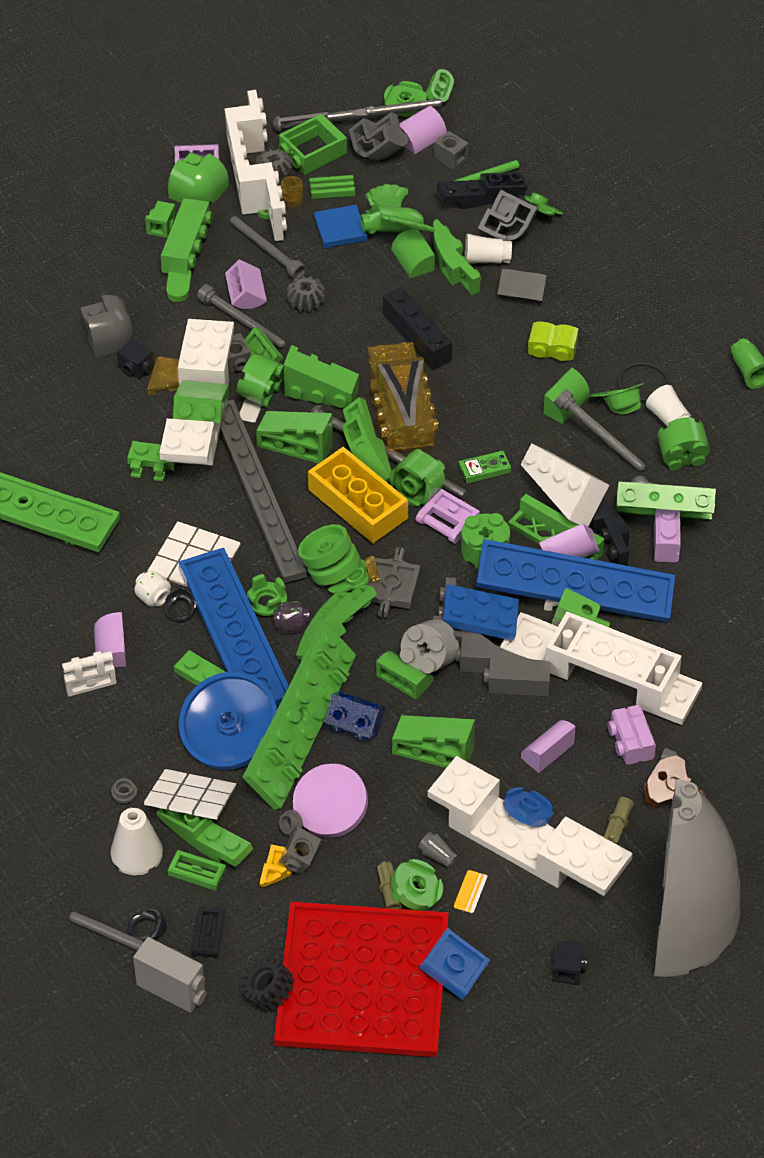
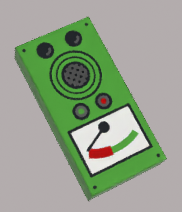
[459,450,511,484]

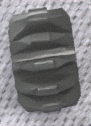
[256,148,292,181]
[287,275,325,313]

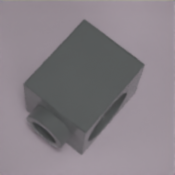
[434,131,469,170]
[228,333,251,373]
[279,827,321,873]

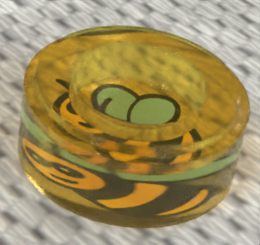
[365,556,381,581]

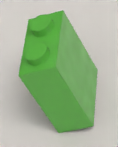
[173,380,229,423]

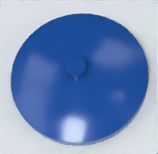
[179,672,278,770]

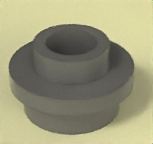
[111,778,137,803]
[279,810,303,836]

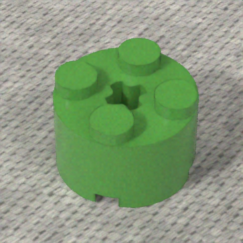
[236,353,284,408]
[657,417,710,470]
[390,449,445,506]
[461,513,510,568]

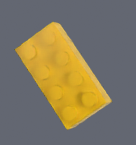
[308,447,408,543]

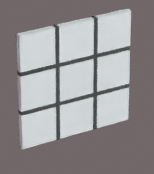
[147,521,241,587]
[144,769,236,820]

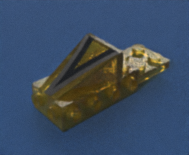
[368,342,438,451]

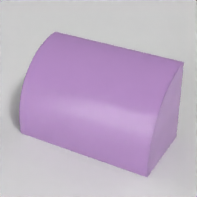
[400,106,447,154]
[174,144,219,163]
[225,259,267,309]
[539,524,599,558]
[94,612,126,667]
[521,720,575,773]

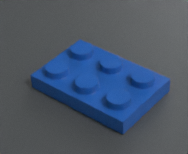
[442,584,519,641]

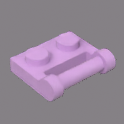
[416,489,480,544]

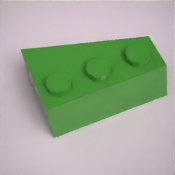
[284,345,359,408]
[256,411,333,463]
[392,715,475,768]

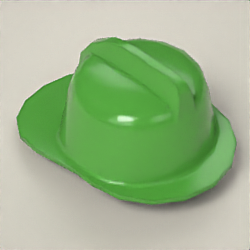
[590,383,644,414]

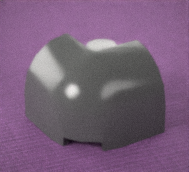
[349,112,408,161]
[478,190,539,241]
[80,295,133,358]

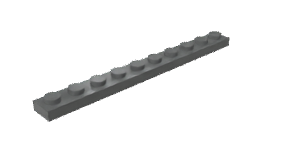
[220,400,307,583]

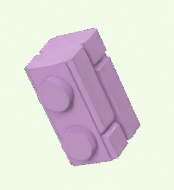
[654,509,680,562]
[608,705,656,765]

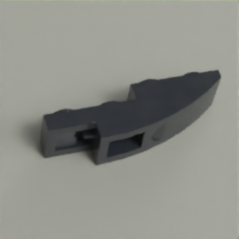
[436,172,528,209]
[588,498,630,566]

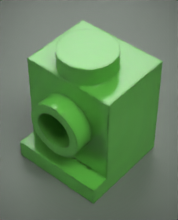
[145,201,176,238]

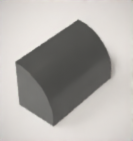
[498,268,548,302]

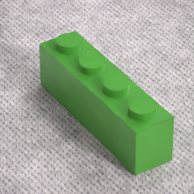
[161,198,213,275]

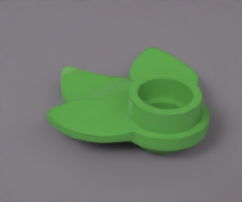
[524,192,563,216]
[328,559,370,594]

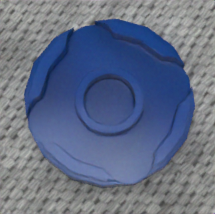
[503,787,554,827]

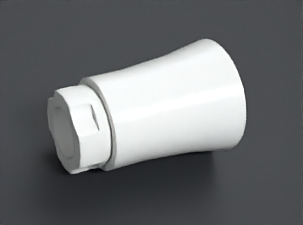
[464,234,512,264]
[646,385,691,427]

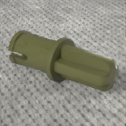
[603,797,634,844]
[377,861,403,909]

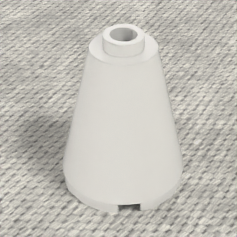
[111,808,163,876]

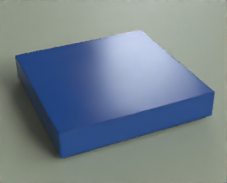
[314,205,367,248]
[419,928,490,1000]

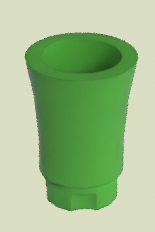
[731,339,764,389]

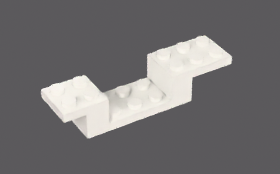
[225,90,287,241]
[160,319,234,465]
[500,612,702,725]
[428,756,632,896]

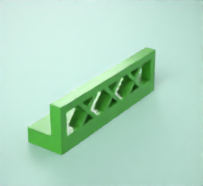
[508,494,604,560]

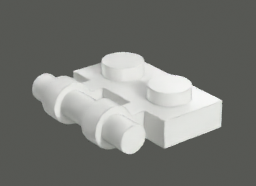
[62,651,116,697]

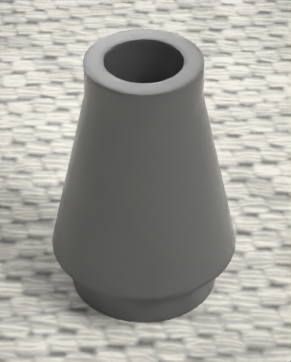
[418,832,458,868]

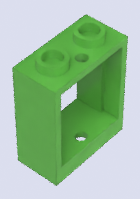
[278,114,347,175]

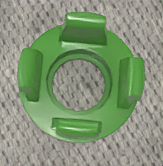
[247,574,287,616]

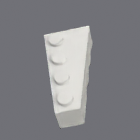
[521,443,609,526]

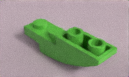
[433,219,481,295]
[342,397,391,482]
[296,585,377,659]
[156,808,253,867]

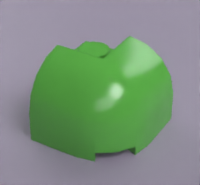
[168,152,229,204]

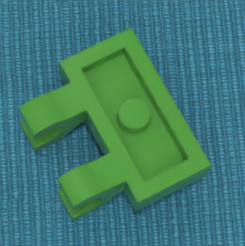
[127,441,176,481]

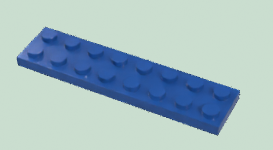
[476,539,675,622]
[178,547,289,705]

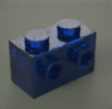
[324,691,386,740]

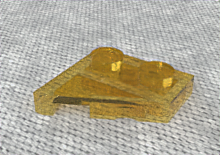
[147,356,179,395]

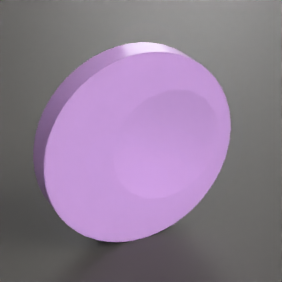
[293,764,368,838]

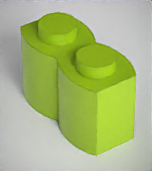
[528,322,578,361]

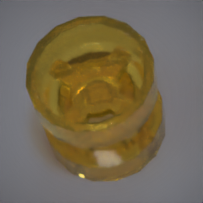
[281,176,303,207]

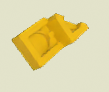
[259,845,297,887]

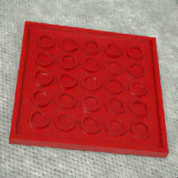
[274,902,448,1057]

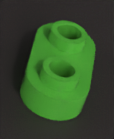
[426,69,454,105]

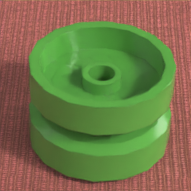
[298,524,361,585]

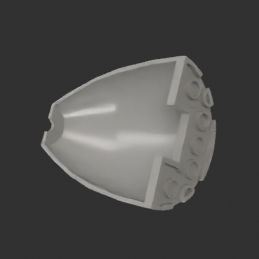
[654,779,741,977]

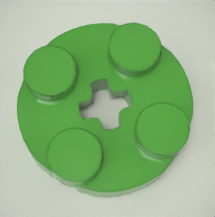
[384,81,427,118]
[391,859,443,911]

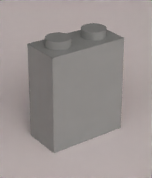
[133,937,206,1013]

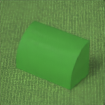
[391,228,435,278]
[544,368,590,424]
[376,651,434,700]

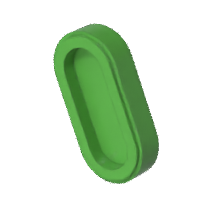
[166,270,191,302]

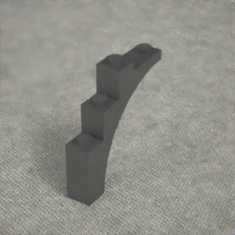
[433,577,550,696]

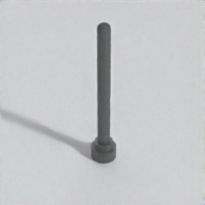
[230,216,307,279]
[197,284,286,348]
[554,389,645,471]
[69,912,184,955]

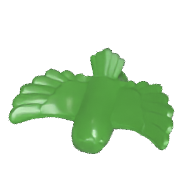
[360,184,435,234]

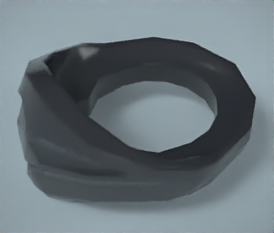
[164,586,196,623]
[127,909,167,941]

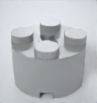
[400,619,459,674]

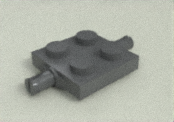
[367,547,420,618]

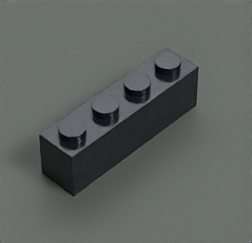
[383,287,452,370]

